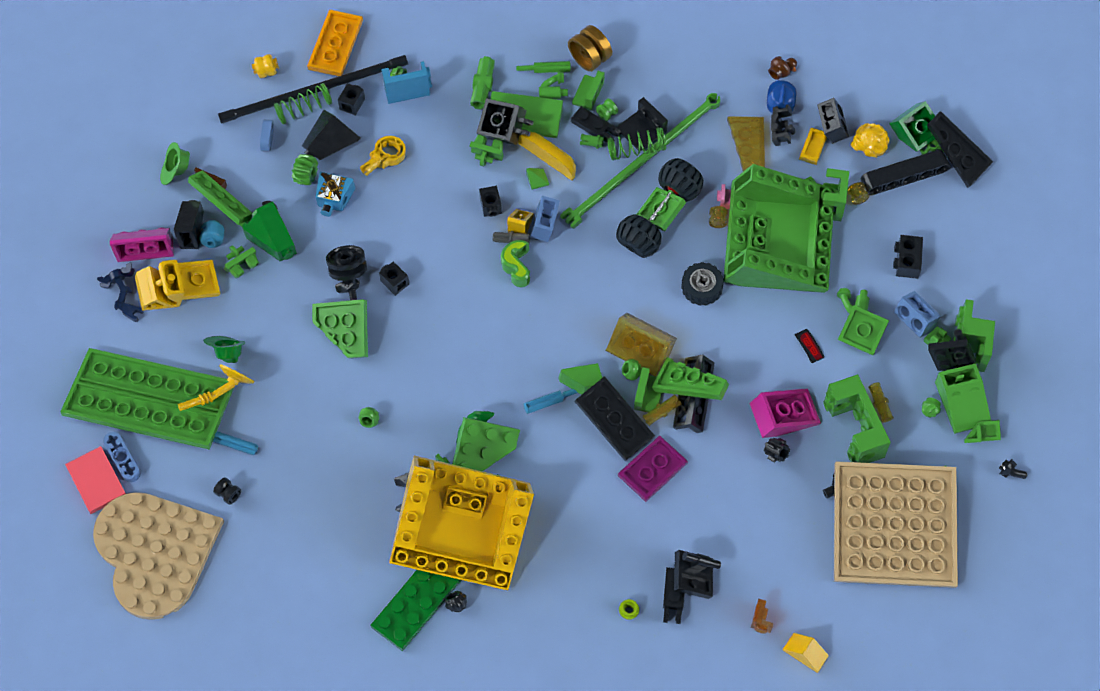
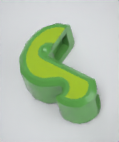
[500,240,530,287]

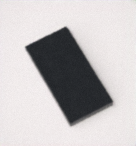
[574,376,655,461]

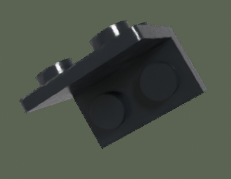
[617,97,668,151]

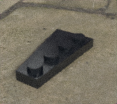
[927,111,993,188]

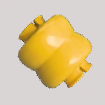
[252,54,279,78]

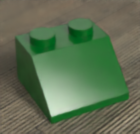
[889,101,935,152]

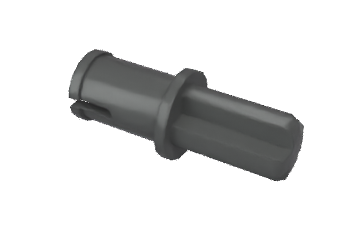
[493,231,530,244]

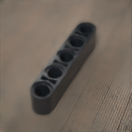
[860,150,950,195]

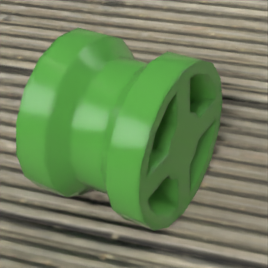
[596,98,618,121]

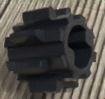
[764,438,790,463]

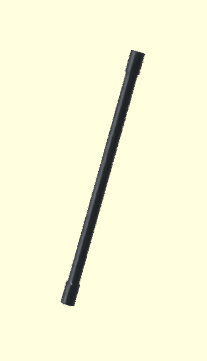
[218,55,408,124]

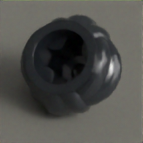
[445,591,467,612]

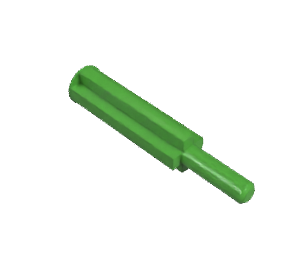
[516,61,571,73]

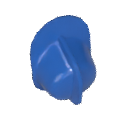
[767,80,797,114]

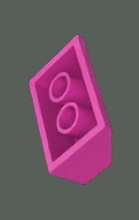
[110,228,174,262]

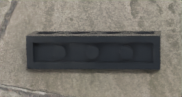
[673,354,715,433]

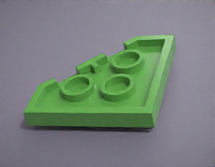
[312,299,368,358]
[452,417,520,471]

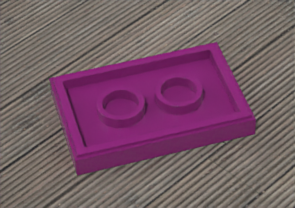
[618,435,688,502]

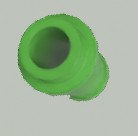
[580,134,604,149]

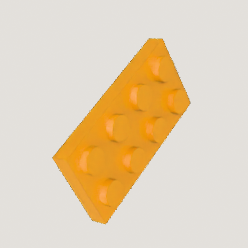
[307,9,363,76]

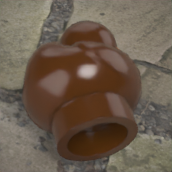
[768,56,797,80]

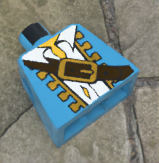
[316,171,355,217]

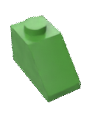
[558,363,602,395]

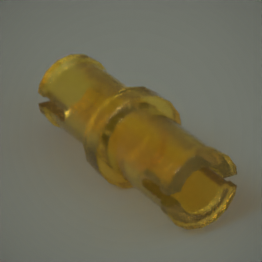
[868,382,894,423]
[642,394,682,426]

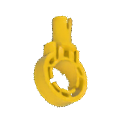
[360,136,406,176]

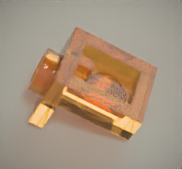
[750,598,773,634]

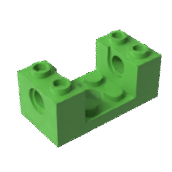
[823,374,891,463]

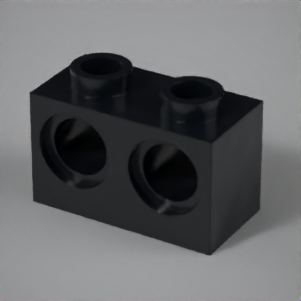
[817,98,849,144]
[893,235,923,279]

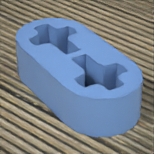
[260,119,274,151]

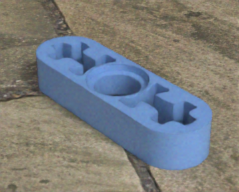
[103,432,140,483]

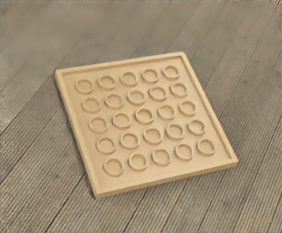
[834,462,958,588]

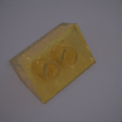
[605,313,677,376]

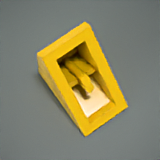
[507,209,534,234]
[783,633,829,673]

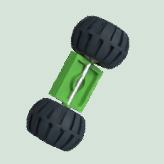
[616,158,704,258]

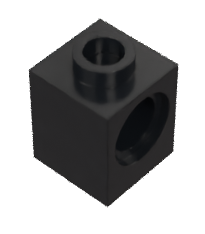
[338,83,365,116]
[479,185,502,217]
[379,261,409,296]

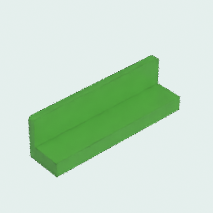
[188,170,252,227]

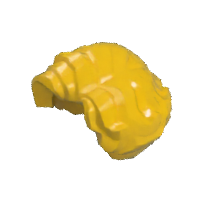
[850,123,890,158]

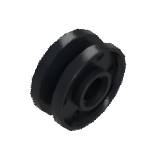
[326,245,367,281]

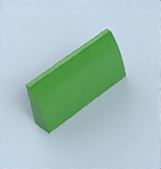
[491,91,563,138]

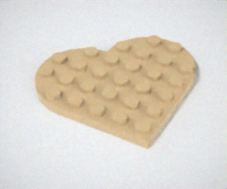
[93,493,224,619]

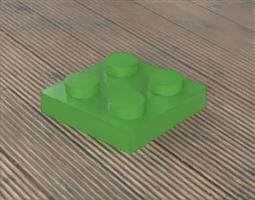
[838,305,889,355]

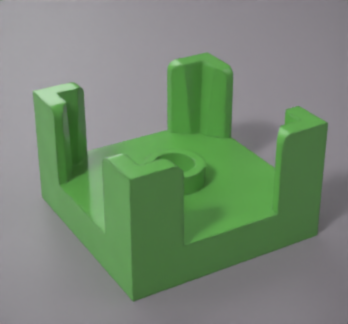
[823,168,849,222]

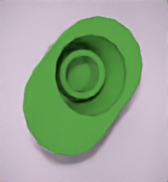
[160,142,190,185]

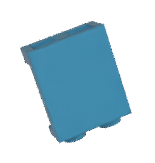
[381,61,432,104]

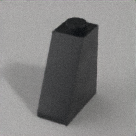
[174,200,204,249]

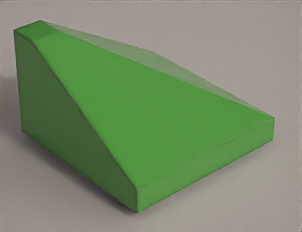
[526,168,549,190]

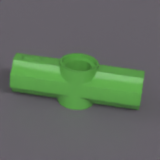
[470,56,495,110]

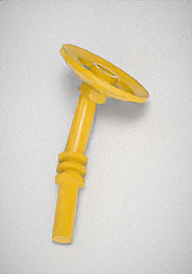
[178,364,255,411]

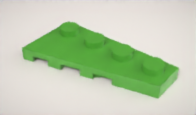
[652,357,729,400]

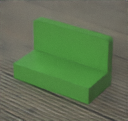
[572,71,605,111]
[634,367,661,414]

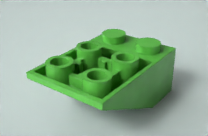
[935,364,991,434]

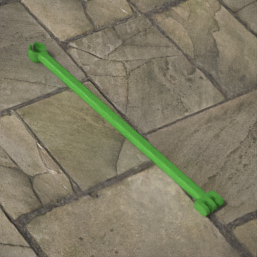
[560,93,720,229]

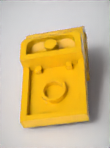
[135,260,220,311]

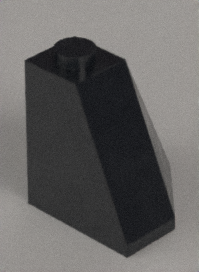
[302,110,360,160]

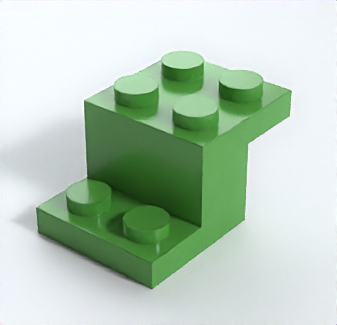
[953,299,995,372]

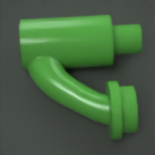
[539,71,568,99]
[837,288,870,314]

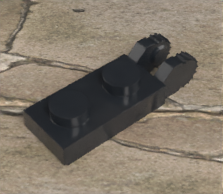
[571,106,621,143]
[663,567,685,624]

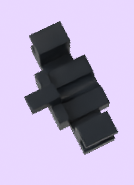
[771,104,795,146]

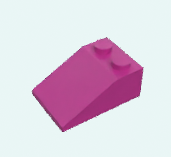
[749,389,821,438]

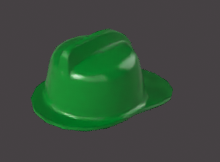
[203,336,245,363]

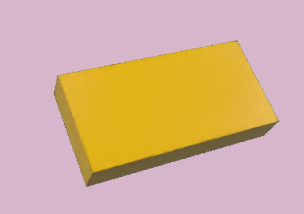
[799,128,827,165]

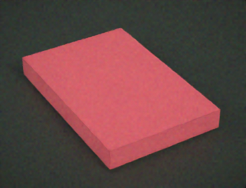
[65,446,126,514]

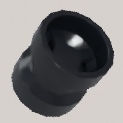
[213,477,241,505]

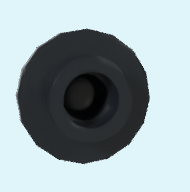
[999,459,1027,479]

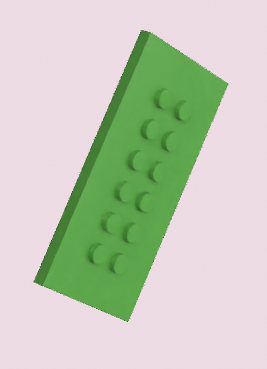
[60,348,234,450]

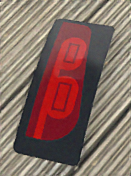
[794,329,824,363]

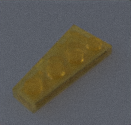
[727,116,765,171]

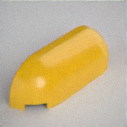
[518,132,576,181]

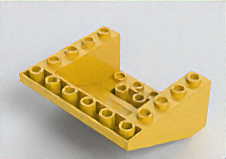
[389,455,534,591]

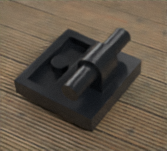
[928,329,976,371]
[674,550,721,599]

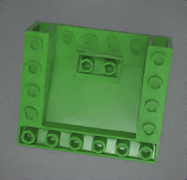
[723,164,835,293]

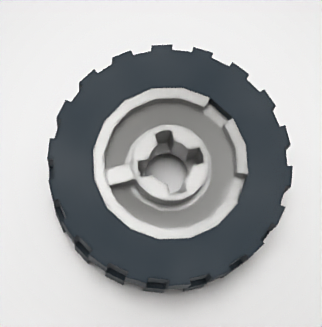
[681,262,724,306]

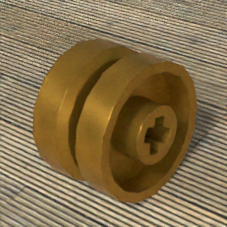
[568,25,612,72]

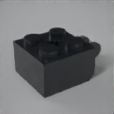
[477,98,534,145]

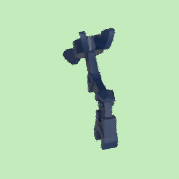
[97,262,143,322]

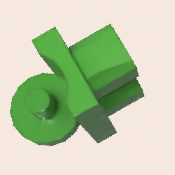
[469,134,504,167]
[224,245,259,279]

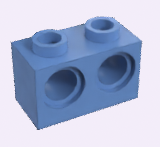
[530,196,560,242]
[894,291,941,338]

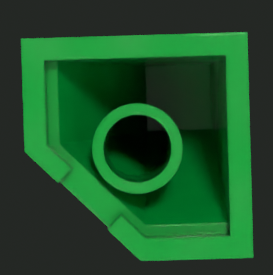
[242,201,297,261]

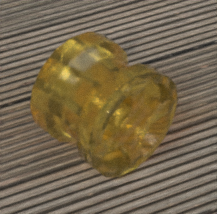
[847,182,869,205]
[709,206,728,228]

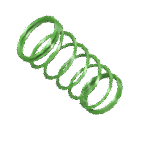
[274,83,332,125]
[608,127,666,161]

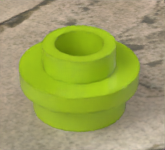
[619,599,639,620]

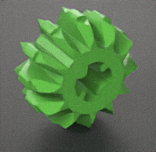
[292,154,318,185]

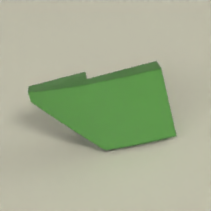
[964,420,1001,443]

